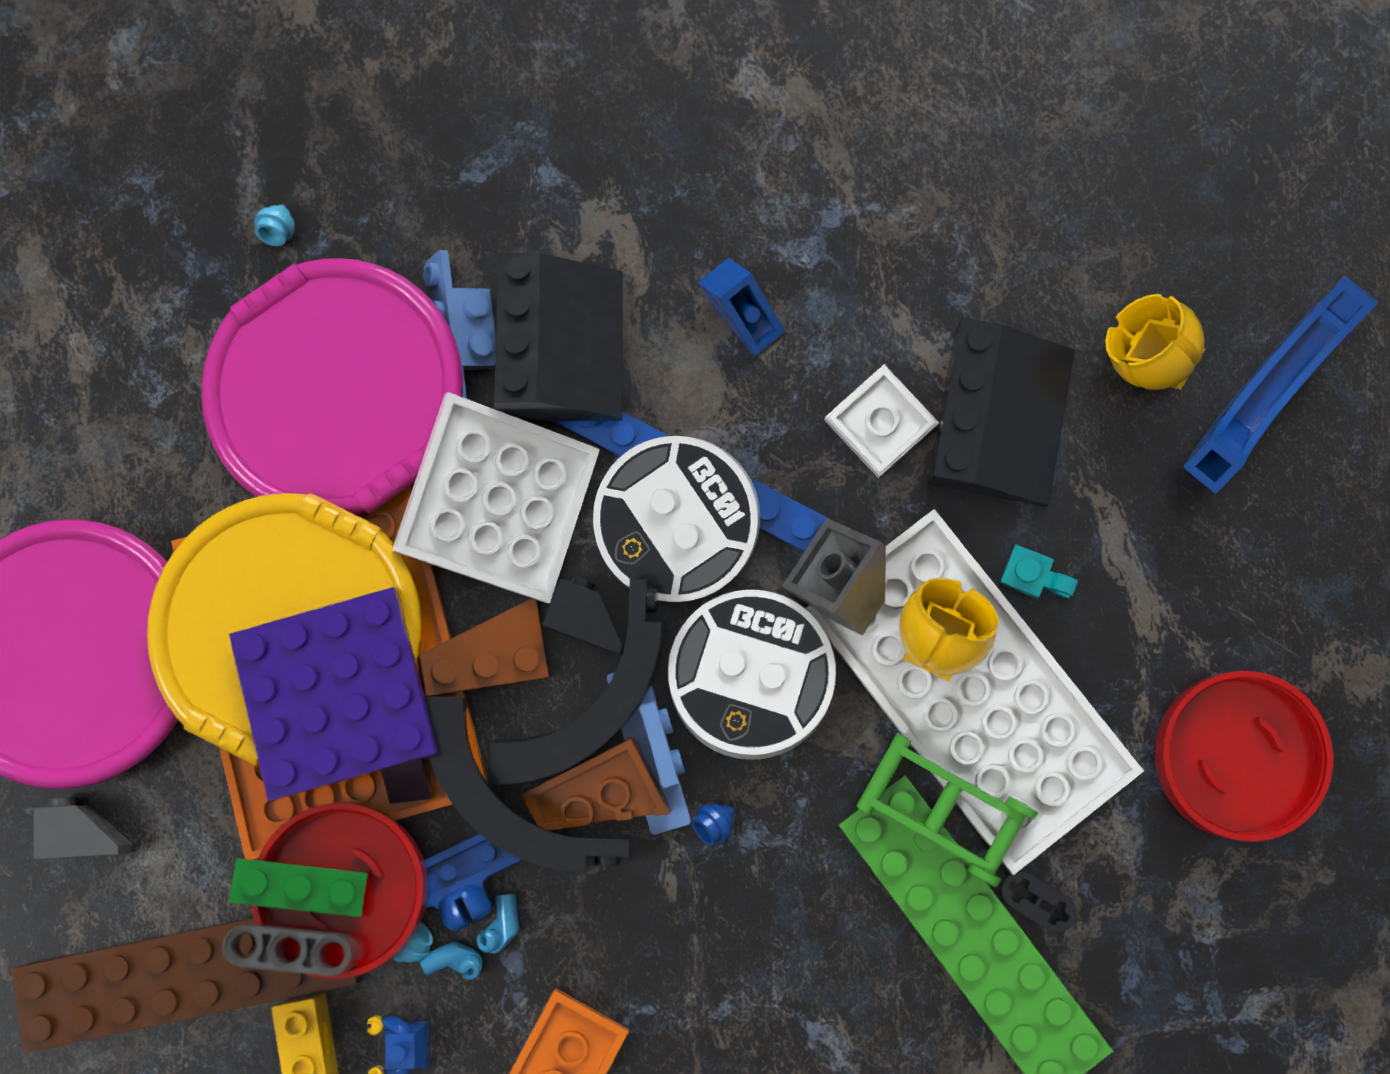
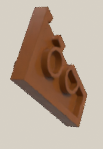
[418,598,549,697]
[521,736,672,831]

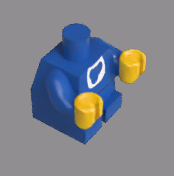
[367,1015,430,1074]

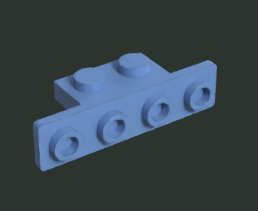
[423,250,496,399]
[607,672,691,835]

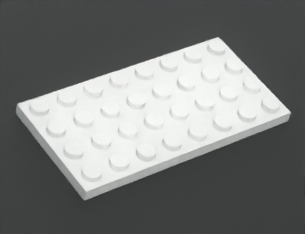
[805,509,1144,875]

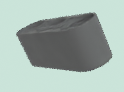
[223,924,359,976]

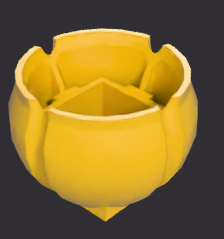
[1105,294,1206,390]
[899,578,999,682]

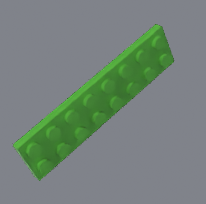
[838,775,1113,1074]

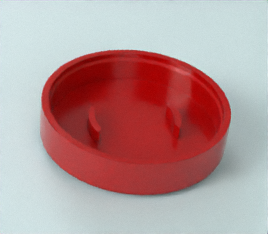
[1155,671,1333,841]
[251,803,428,979]

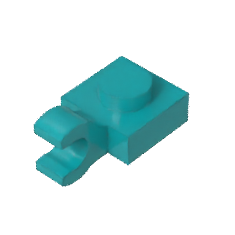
[999,544,1078,599]

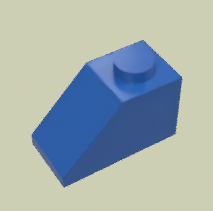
[698,257,786,356]

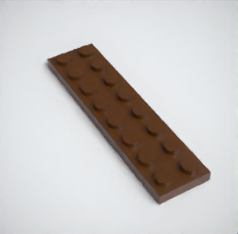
[11,918,360,1053]

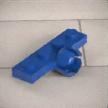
[424,834,524,930]

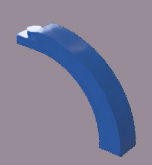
[1183,275,1377,494]

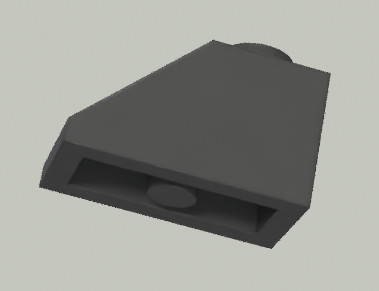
[34,797,132,859]

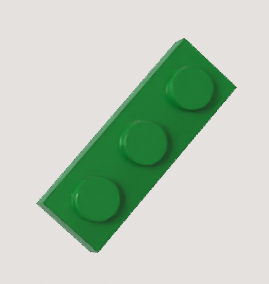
[229,858,368,917]

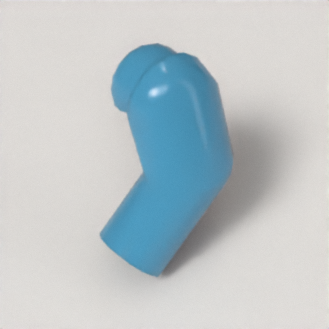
[477,893,519,953]
[419,941,483,980]

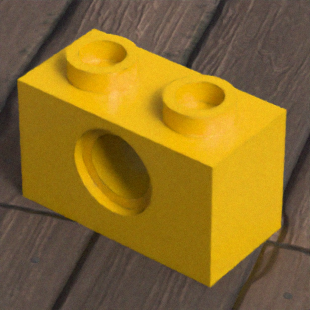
[271,992,339,1074]

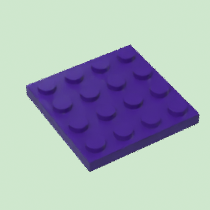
[229,587,439,801]

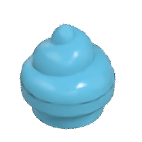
[254,205,295,246]
[393,922,433,963]

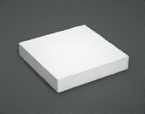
[824,364,939,479]

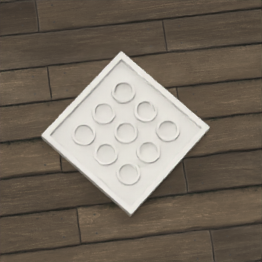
[392,392,600,603]

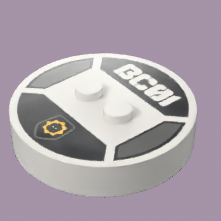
[593,436,760,602]
[668,590,836,760]

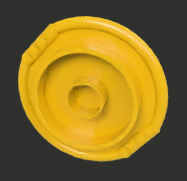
[147,493,421,766]

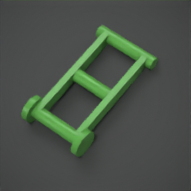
[856,733,1039,887]

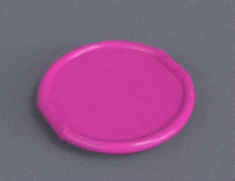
[201,258,463,515]
[0,519,178,789]

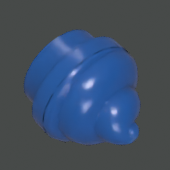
[691,804,735,846]

